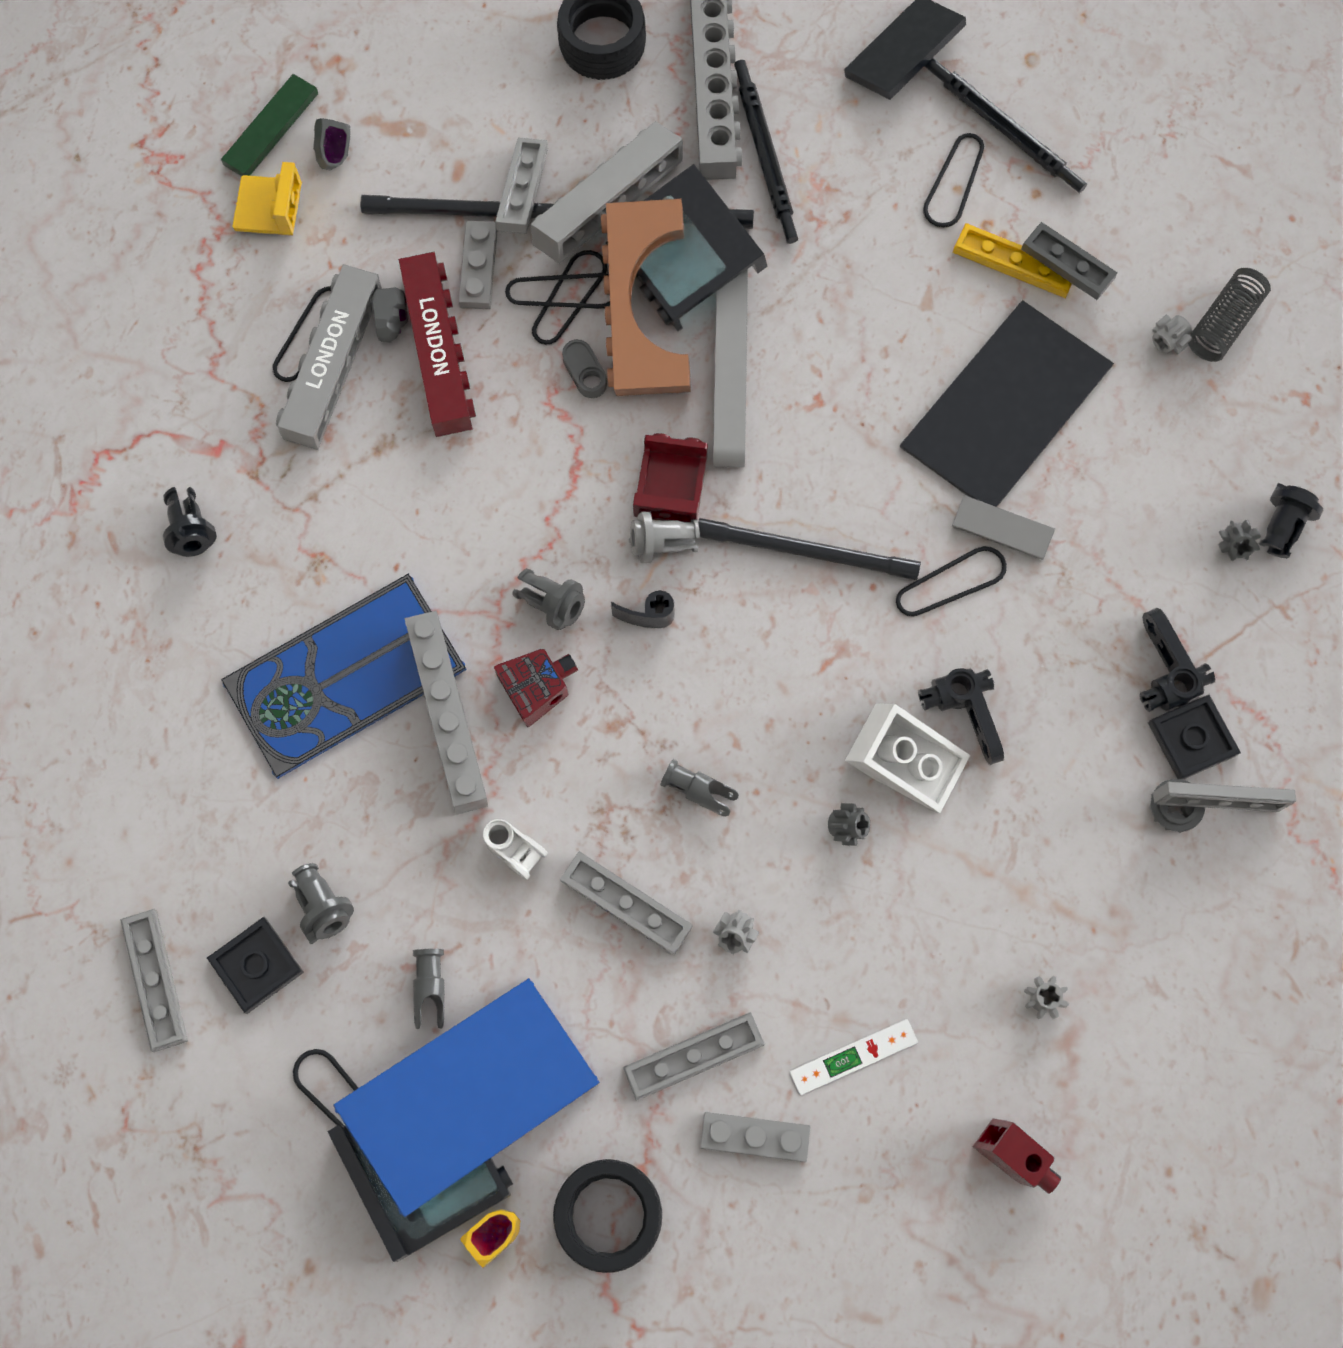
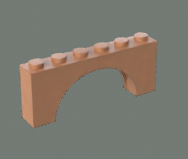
[601,199,691,396]

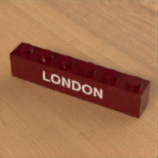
[398,251,476,437]

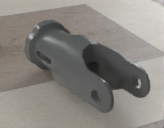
[660,759,739,817]
[413,948,445,1029]

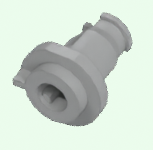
[629,512,700,563]

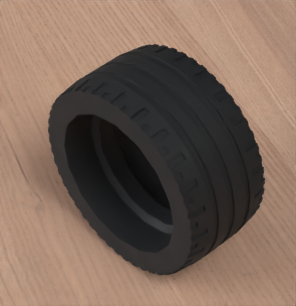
[557,0,646,80]
[553,1159,662,1273]

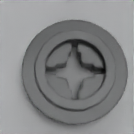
[1149,779,1205,833]

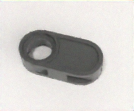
[562,339,607,398]

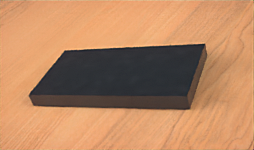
[844,0,966,100]

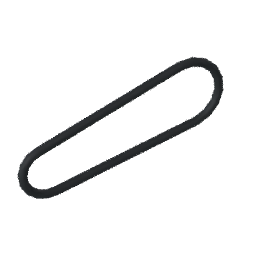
[923,133,984,228]
[532,250,607,345]
[505,273,610,309]
[272,286,331,382]
[896,546,1007,616]
[293,1049,358,1126]

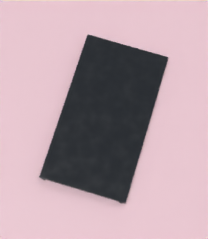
[900,300,1114,507]

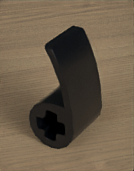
[611,590,675,628]

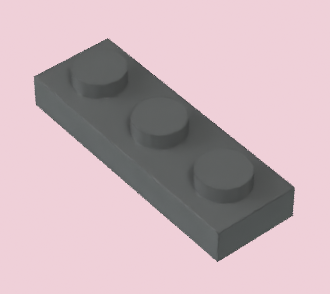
[1021,222,1118,300]

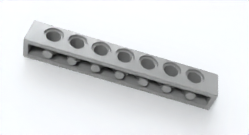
[690,0,742,180]

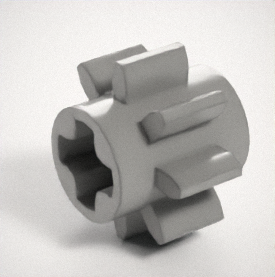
[1152,314,1192,355]
[713,910,759,955]
[1024,976,1069,1019]

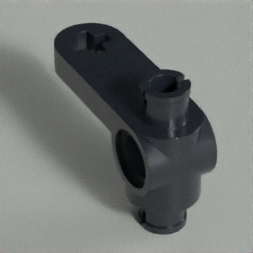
[1140,608,1216,712]
[918,668,1004,765]

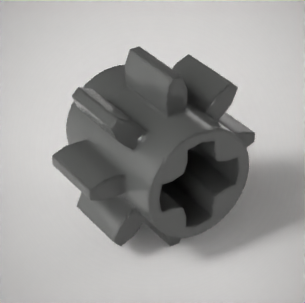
[1218,520,1261,561]
[828,803,870,846]

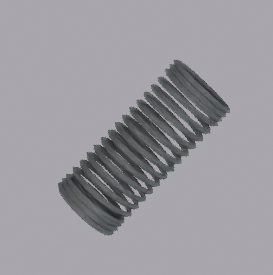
[1188,268,1271,362]

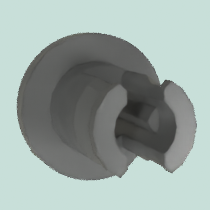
[512,568,585,630]
[288,863,354,944]

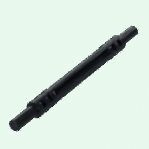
[924,58,1087,194]
[734,60,798,244]

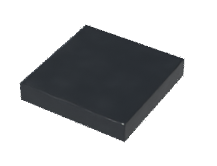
[1148,694,1241,780]
[207,917,304,1014]

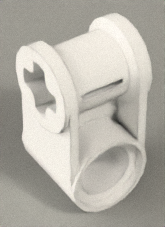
[483,819,548,880]

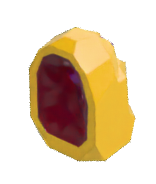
[460,1209,521,1268]

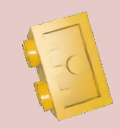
[232,162,302,235]

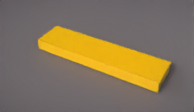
[952,223,1072,299]

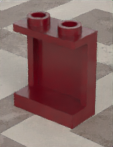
[633,433,708,522]

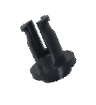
[1259,483,1323,559]
[163,487,217,557]

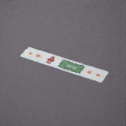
[790,1019,918,1095]

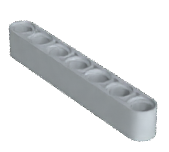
[713,269,748,467]

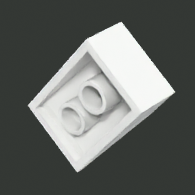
[845,703,970,813]

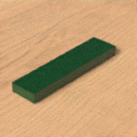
[221,74,319,176]

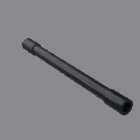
[698,518,921,580]

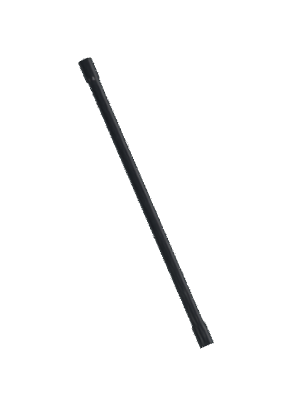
[360,195,754,228]

